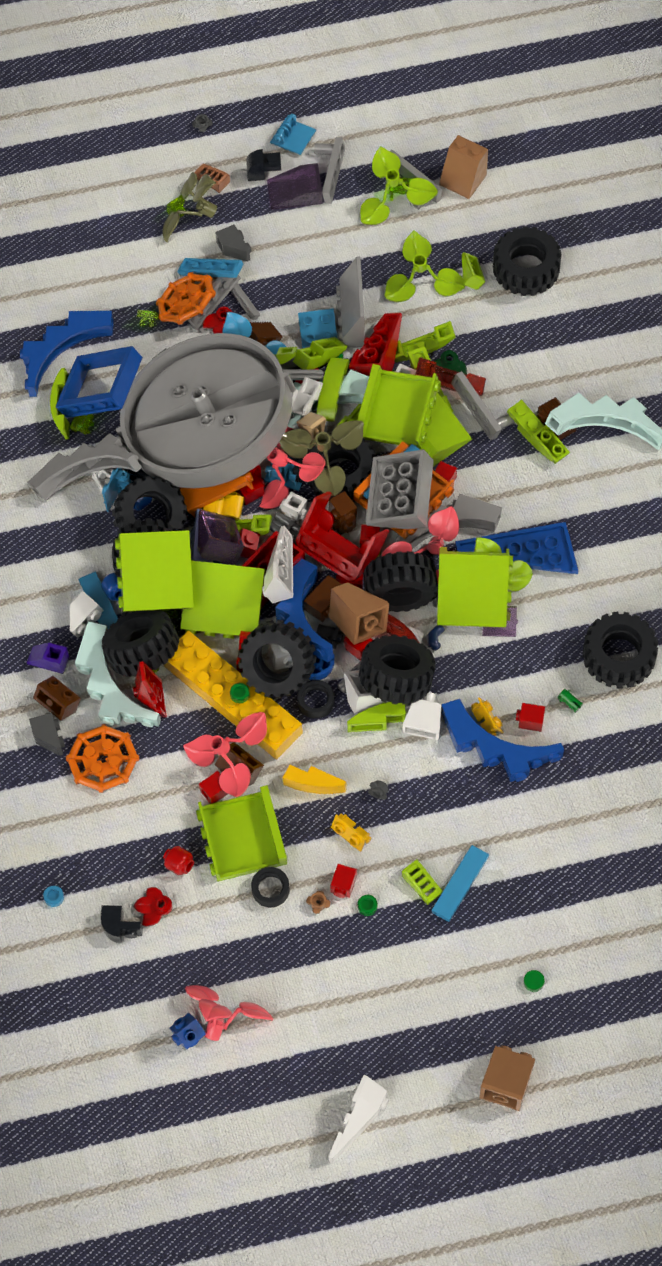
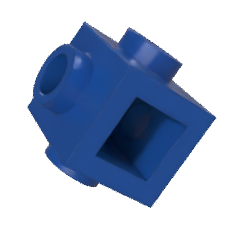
[169,1013,206,1050]

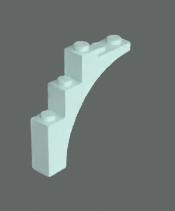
[288,370,369,428]
[545,393,662,450]
[75,621,161,727]

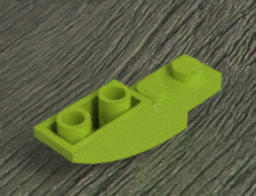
[507,399,570,464]

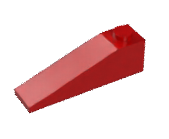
[349,313,402,376]
[133,661,167,718]

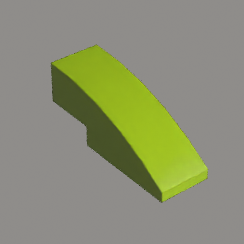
[293,337,348,370]
[347,702,406,732]

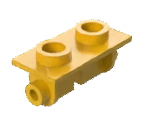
[471,697,504,736]
[331,813,372,852]

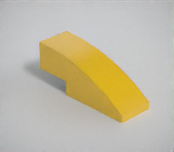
[283,765,347,794]

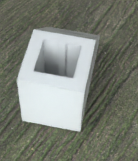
[70,591,104,638]

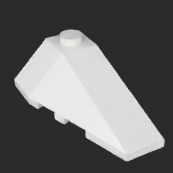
[262,526,293,603]
[344,670,388,715]
[328,1075,389,1164]

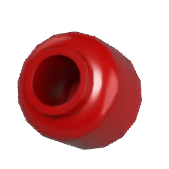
[163,846,194,875]

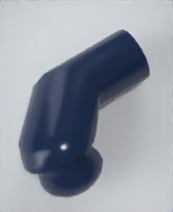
[427,625,445,651]

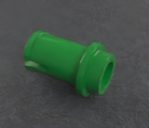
[558,689,583,713]

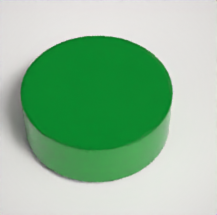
[230,683,250,704]
[357,895,378,916]
[524,970,545,992]

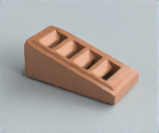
[194,163,230,193]

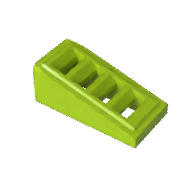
[461,252,485,290]
[402,859,443,905]

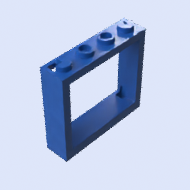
[56,346,143,418]

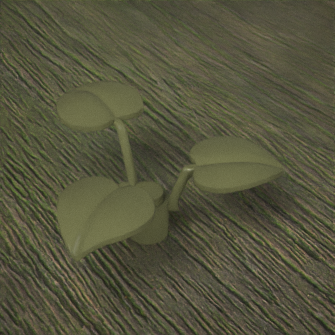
[162,172,217,243]
[279,421,364,496]

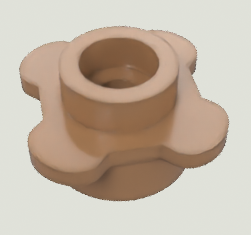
[306,891,330,914]

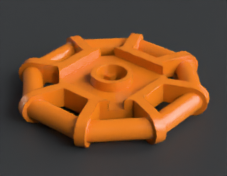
[156,272,216,325]
[66,724,139,793]

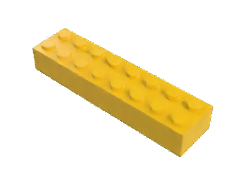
[164,630,303,760]

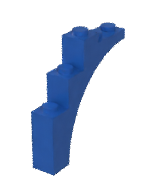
[20,311,114,397]
[275,559,333,663]
[441,699,564,782]

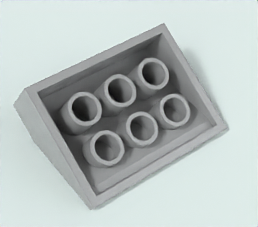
[336,256,365,348]
[366,449,434,529]

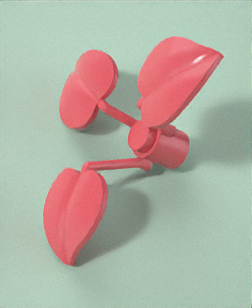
[259,427,325,509]
[381,506,459,583]
[183,712,267,797]
[185,985,273,1041]

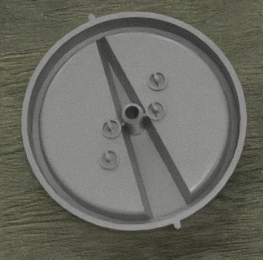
[116,333,296,488]

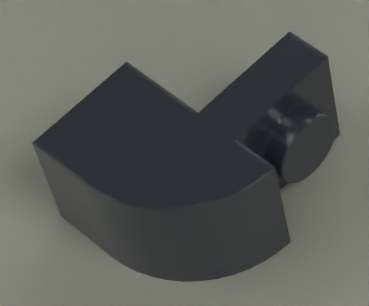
[246,149,282,181]
[101,905,143,943]

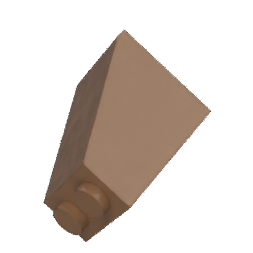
[439,135,488,199]
[329,582,389,645]
[480,1045,535,1111]

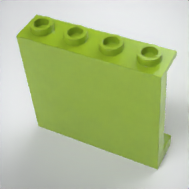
[357,364,441,449]
[115,530,194,612]
[437,547,513,627]
[180,560,266,639]
[196,785,287,882]

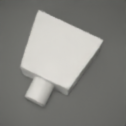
[403,692,441,741]

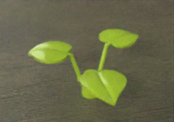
[360,146,438,225]
[384,230,465,302]
[474,537,533,591]

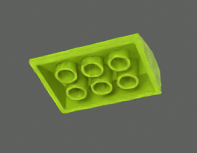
[419,392,472,467]

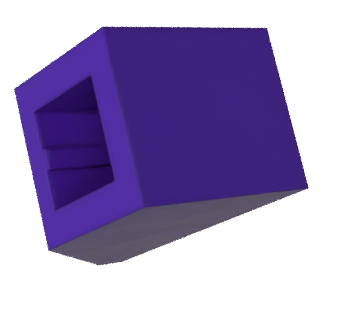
[27,643,70,674]

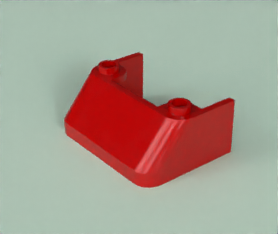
[296,491,389,581]

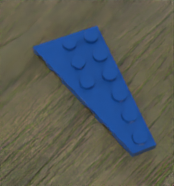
[455,522,579,574]

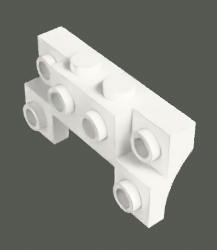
[291,377,323,416]

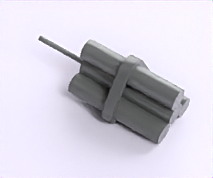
[270,512,301,546]

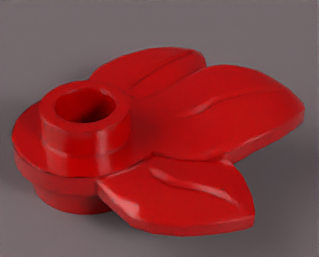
[203,307,232,334]
[133,887,173,926]

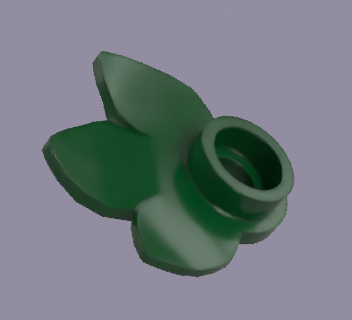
[431,350,467,385]

